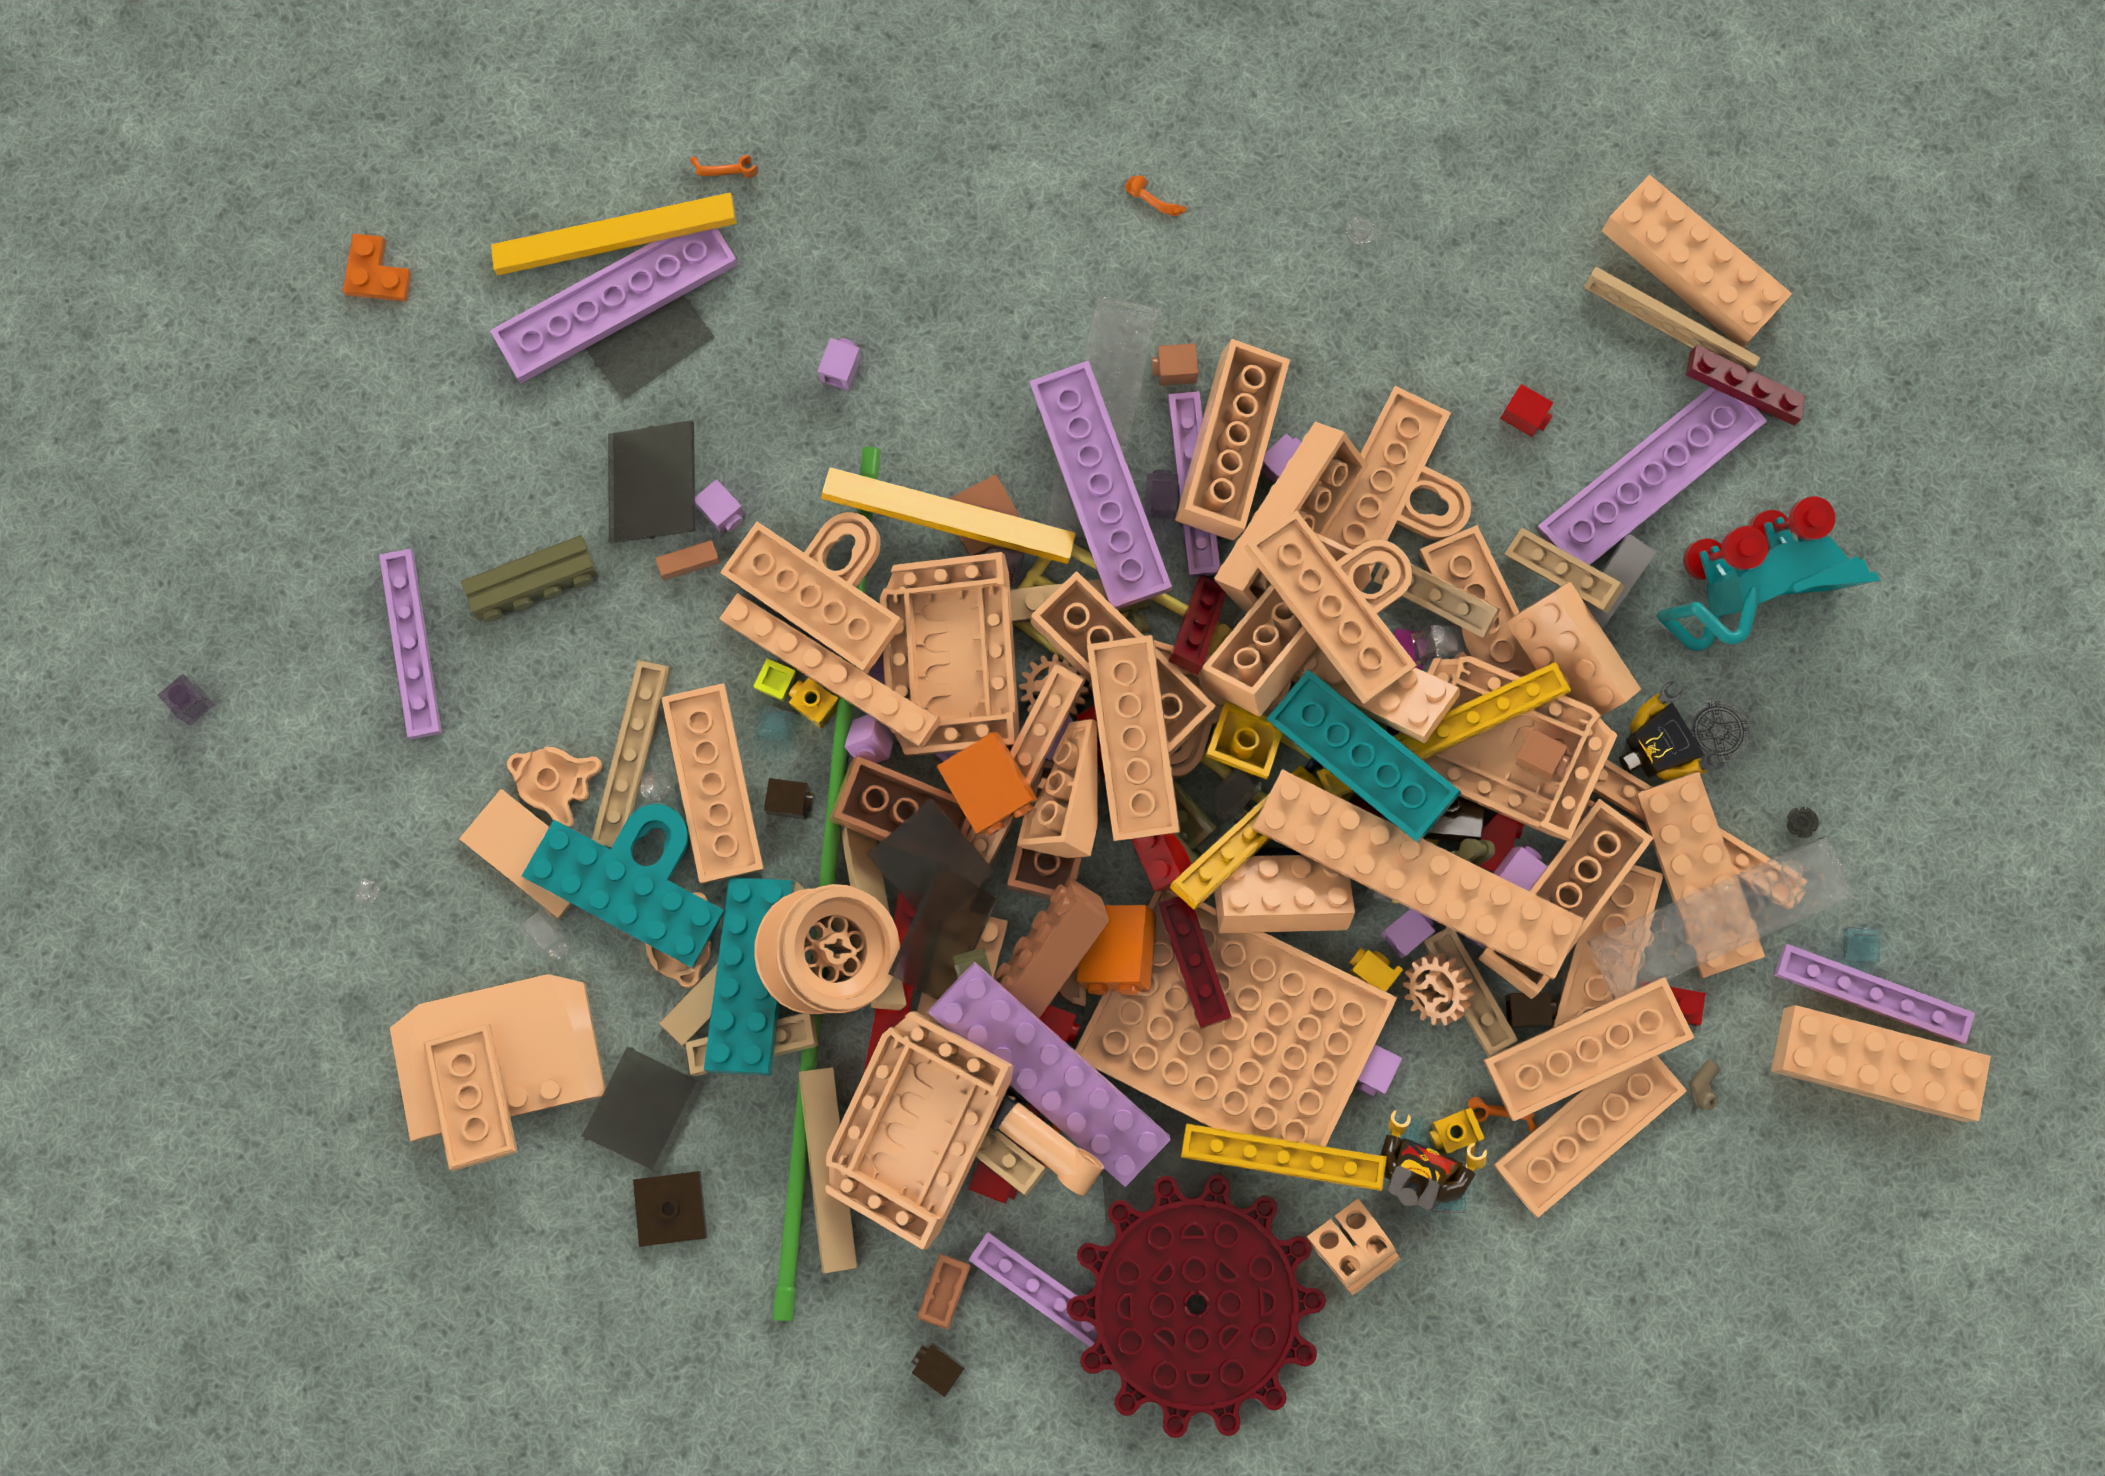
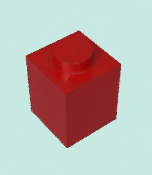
[1500,384,1554,437]

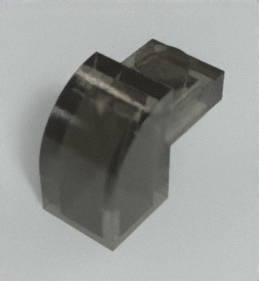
[1214,767,1263,824]

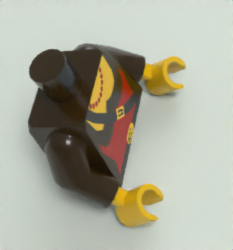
[1380,1110,1487,1210]

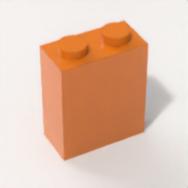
[937,732,1038,836]
[1077,905,1156,995]

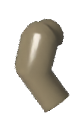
[1690,1059,1721,1110]

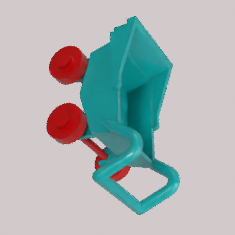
[1657,496,1880,651]

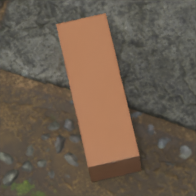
[656,540,720,580]

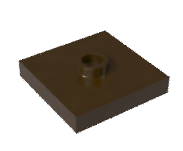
[1422,796,1486,842]
[633,1171,707,1247]

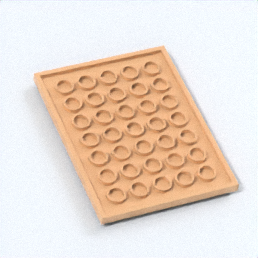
[1075,890,1397,1147]

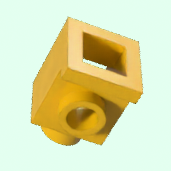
[789,677,839,729]
[1349,948,1403,992]
[1428,1108,1485,1154]

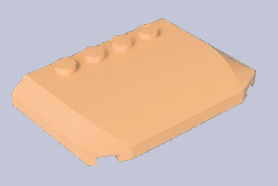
[880,552,1020,756]
[1399,656,1617,841]
[390,974,608,1141]
[826,1011,1014,1250]

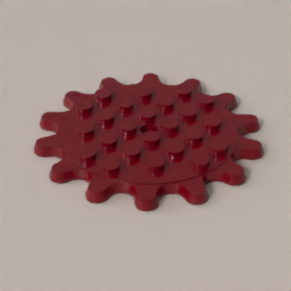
[1067,1174,1326,1438]

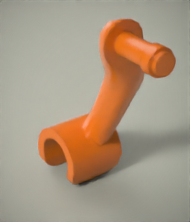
[690,155,758,178]
[1125,175,1186,216]
[1468,1097,1537,1132]

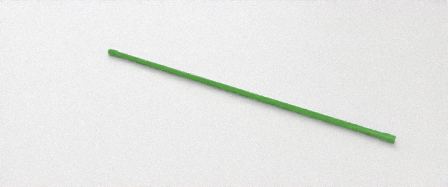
[772,447,881,1321]

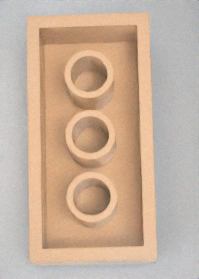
[1506,581,1641,716]
[1214,855,1355,933]

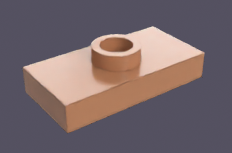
[917,1253,971,1330]

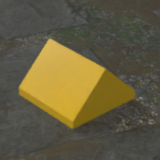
[1205,701,1283,780]

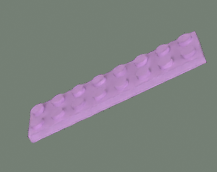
[490,228,738,384]
[1029,360,1172,610]
[1536,387,1767,565]
[929,961,1171,1187]

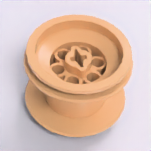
[754,884,900,1014]

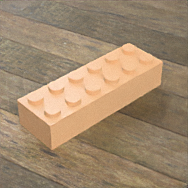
[1602,174,1792,348]
[1175,339,1290,541]
[1214,422,1368,612]
[1202,532,1371,717]
[1031,571,1216,756]
[1478,799,1653,999]
[1771,1005,1991,1122]

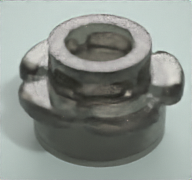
[1786,807,1819,838]

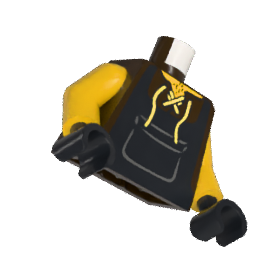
[1619,681,1725,781]

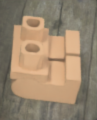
[1307,1198,1400,1295]

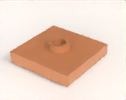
[949,474,1021,556]

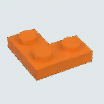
[343,234,411,302]

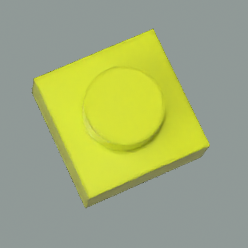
[753,658,797,702]

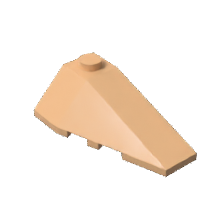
[1017,719,1098,858]

